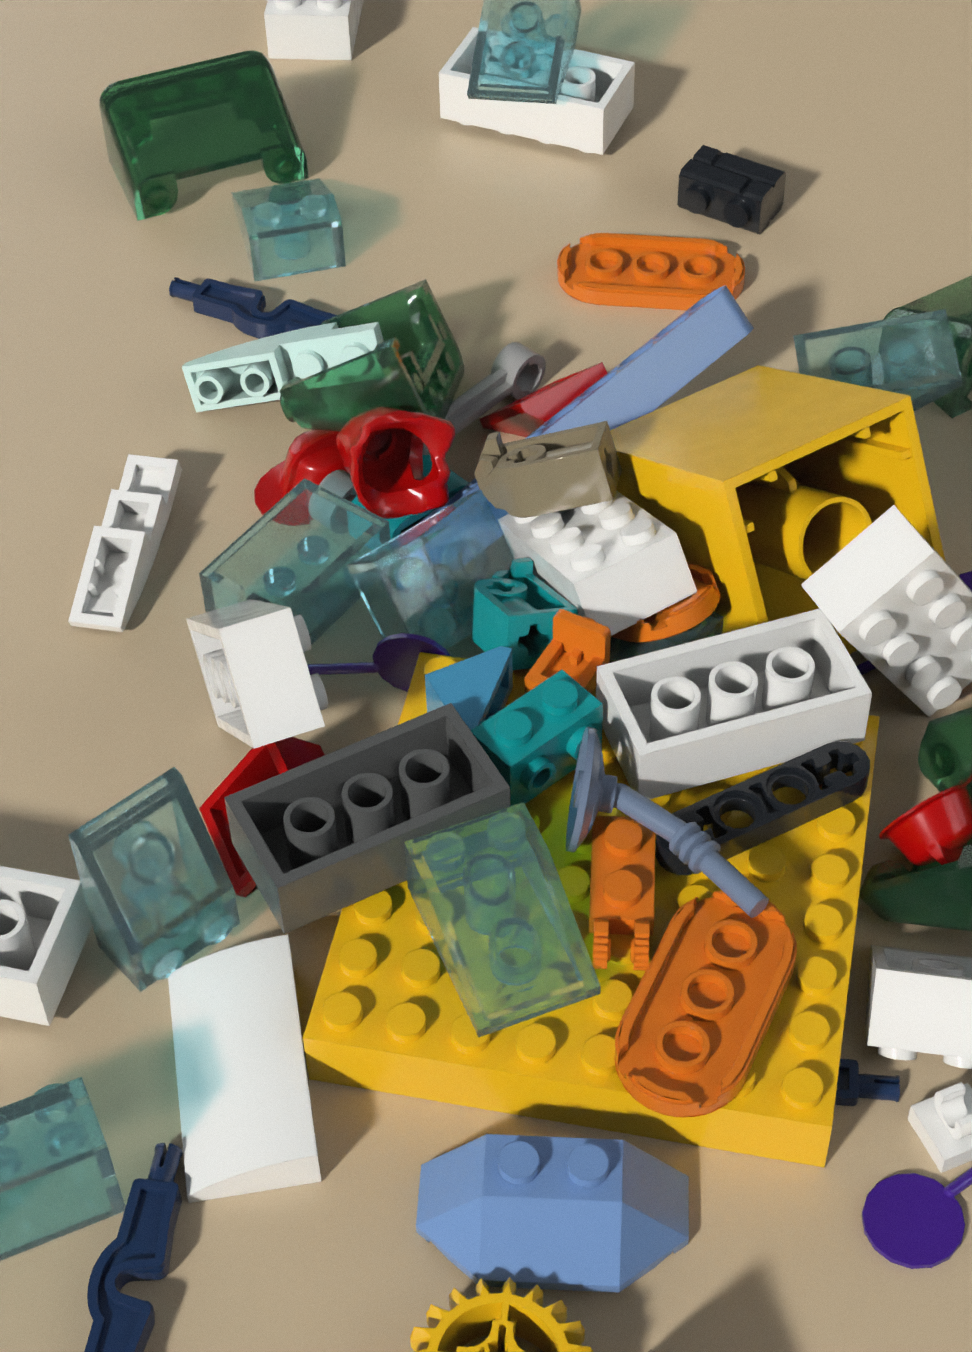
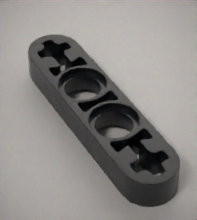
[655,741,870,876]

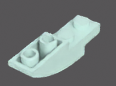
[182,322,391,413]

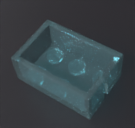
[199,478,392,645]
[0,1077,125,1261]

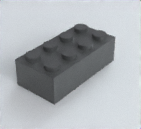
[224,703,511,934]

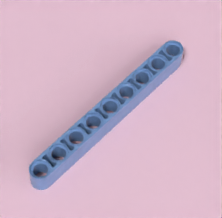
[391,285,754,592]

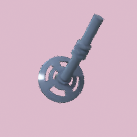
[566,727,769,918]

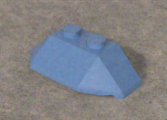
[416,1134,689,1293]

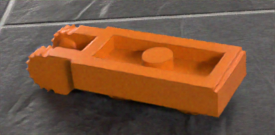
[589,816,655,971]

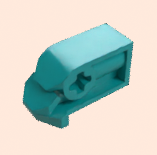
[472,558,578,670]

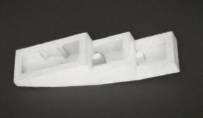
[68,454,182,632]

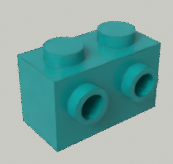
[470,670,603,813]

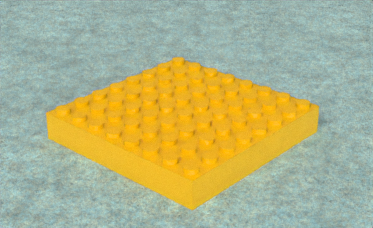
[303,652,880,1167]

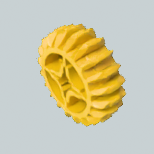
[410,1277,594,1352]

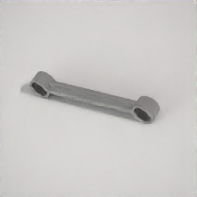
[312,342,546,531]

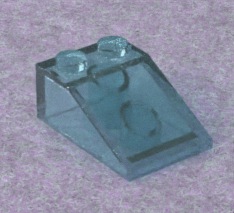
[467,0,581,104]
[231,178,346,281]
[793,309,962,411]
[346,490,514,649]
[68,767,240,992]
[404,802,601,1037]

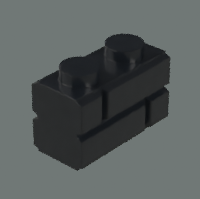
[677,145,786,235]

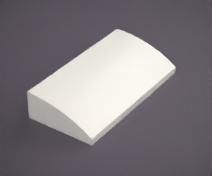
[168,934,322,1203]

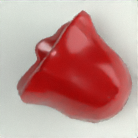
[336,407,455,519]

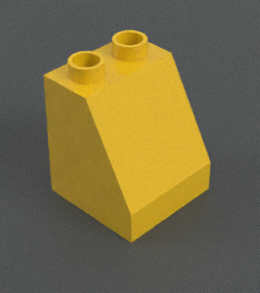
[610,365,946,654]

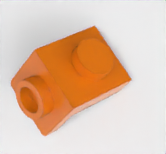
[524,609,611,694]

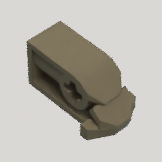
[474,421,622,518]

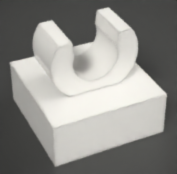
[908,1082,972,1173]

